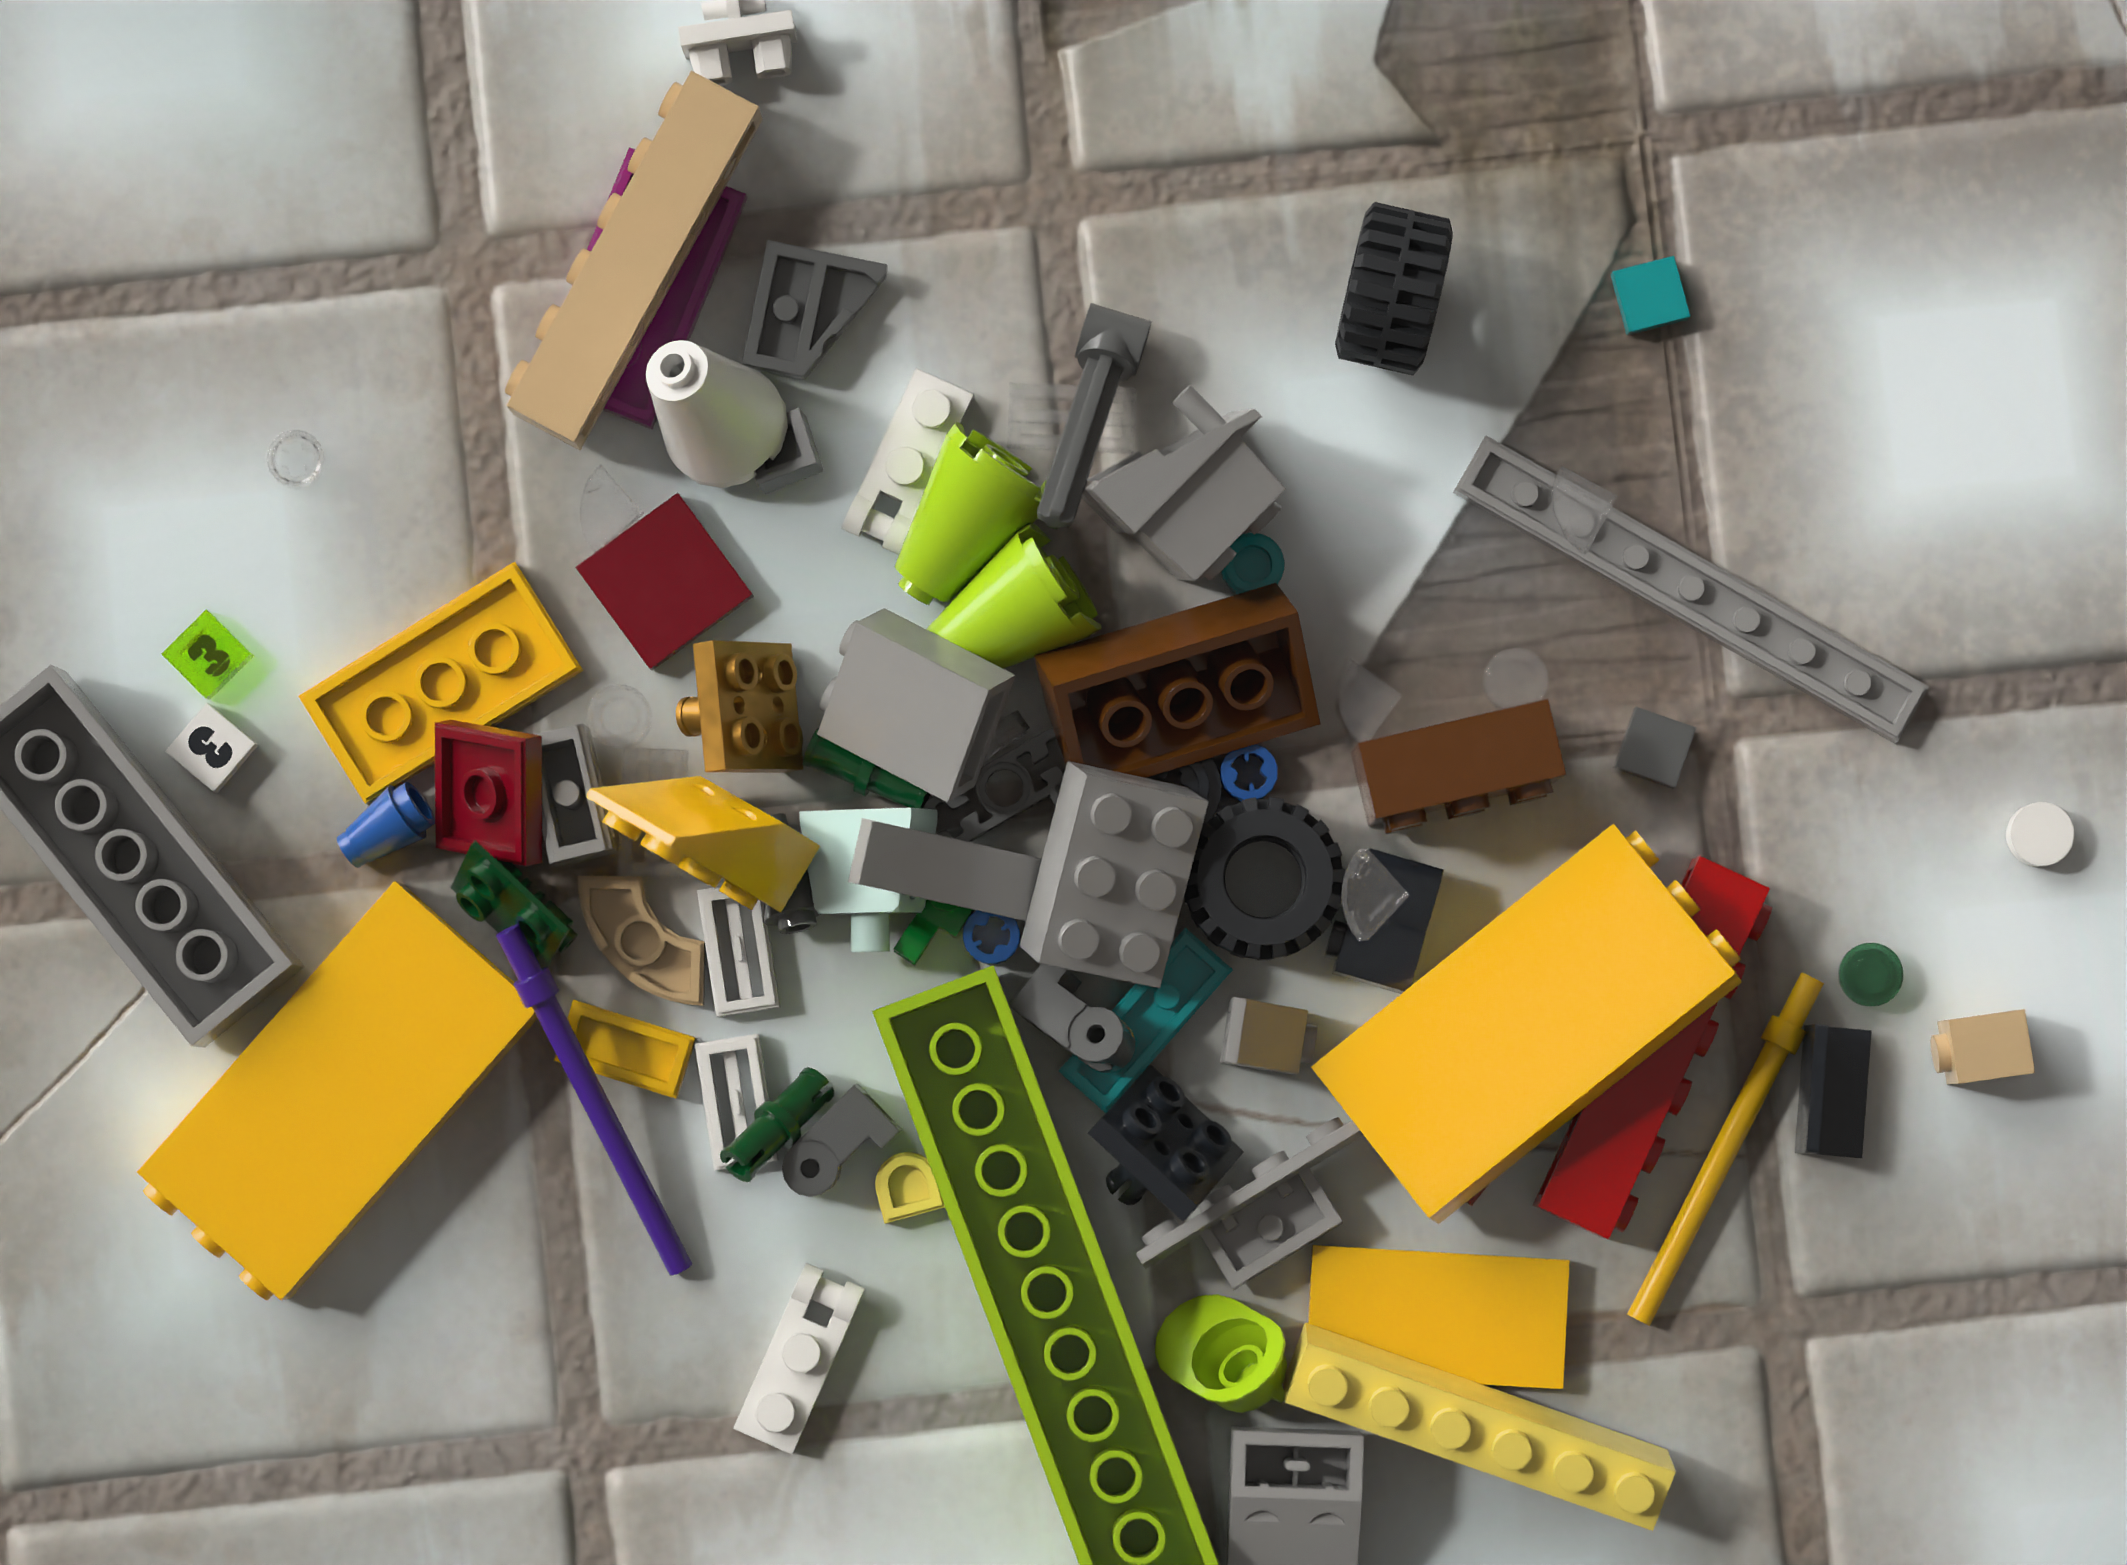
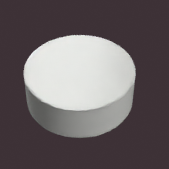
[2006,802,2074,867]

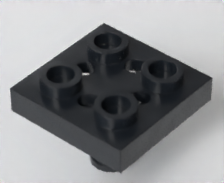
[1088,1064,1244,1222]

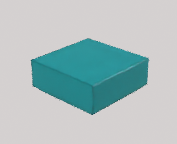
[1611,256,1690,335]

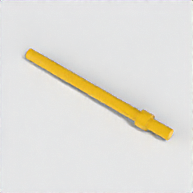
[1627,972,1824,1326]

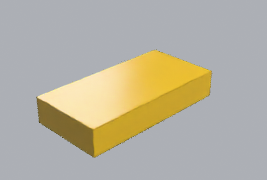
[554,999,697,1099]

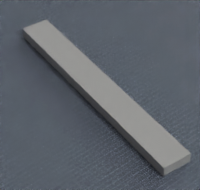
[1453,435,1929,744]

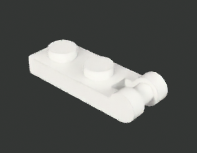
[842,368,974,555]
[733,1263,865,1454]

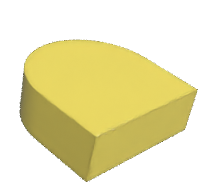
[875,1152,945,1224]

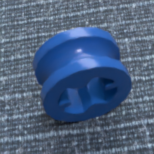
[1220,744,1278,801]
[963,910,1020,965]

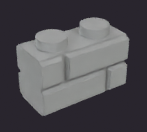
[535,723,619,867]

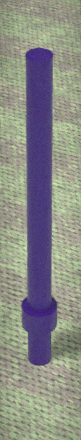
[496,924,692,1276]

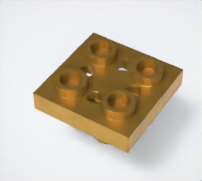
[676,640,804,773]

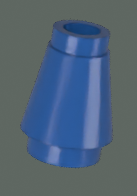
[337,782,435,868]

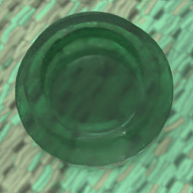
[1838,943,1903,1007]

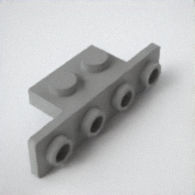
[1136,1117,1363,1291]

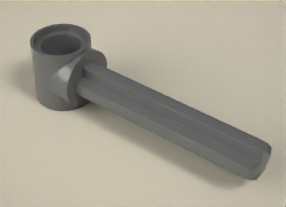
[1037,303,1152,530]

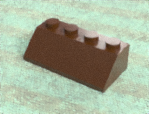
[1034,583,1321,778]

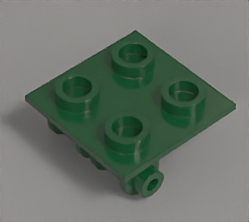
[450,840,578,968]

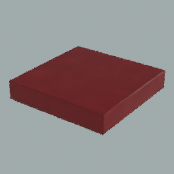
[575,493,754,671]
[435,720,542,866]

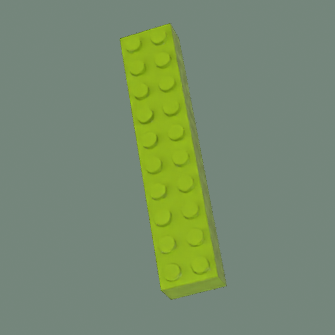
[872,965,1219,1565]

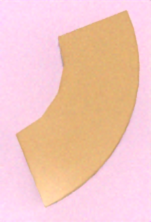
[578,876,706,1006]

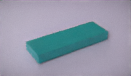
[1058,928,1233,1113]

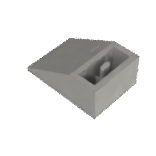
[1226,1426,1364,1565]

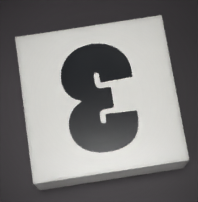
[165,703,258,794]

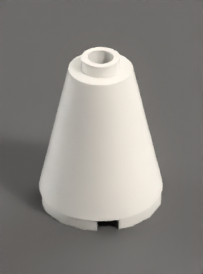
[646,340,788,488]

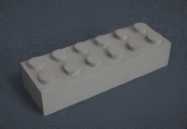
[0,665,305,1048]

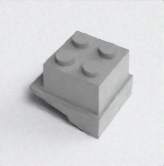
[1082,385,1286,581]

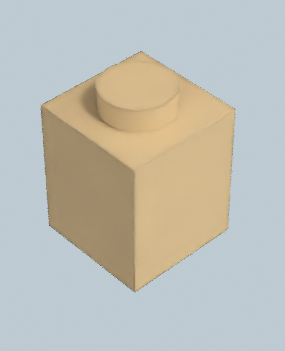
[1930,1009,2035,1085]

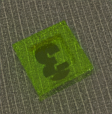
[161,609,254,701]

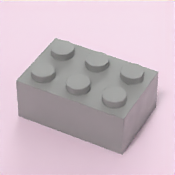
[1020,761,1209,988]

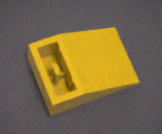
[586,776,820,912]

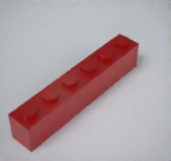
[1532,856,1773,1240]

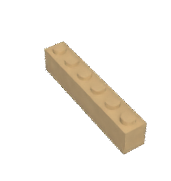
[505,70,763,450]

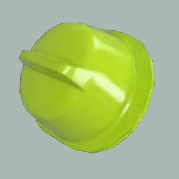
[1155,1294,1287,1413]

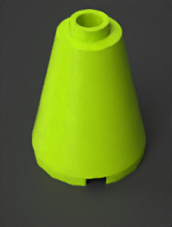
[894,422,1047,605]
[926,523,1101,669]

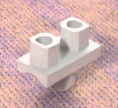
[678,0,797,86]

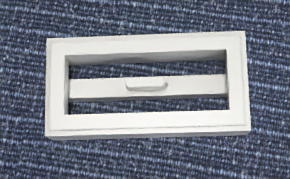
[697,887,781,1017]
[695,1034,779,1171]

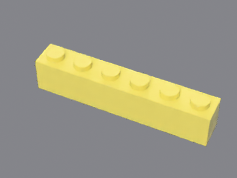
[1283,1323,1676,1531]

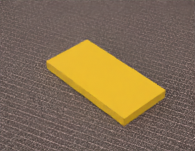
[298,561,584,805]
[1308,1245,1570,1389]

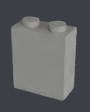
[817,608,1016,802]

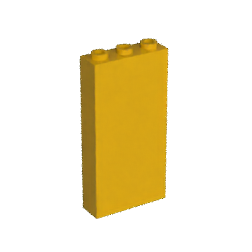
[1311,823,1742,1224]
[137,881,538,1301]

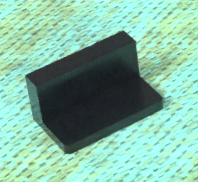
[1794,1024,1872,1158]

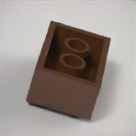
[1351,699,1566,834]

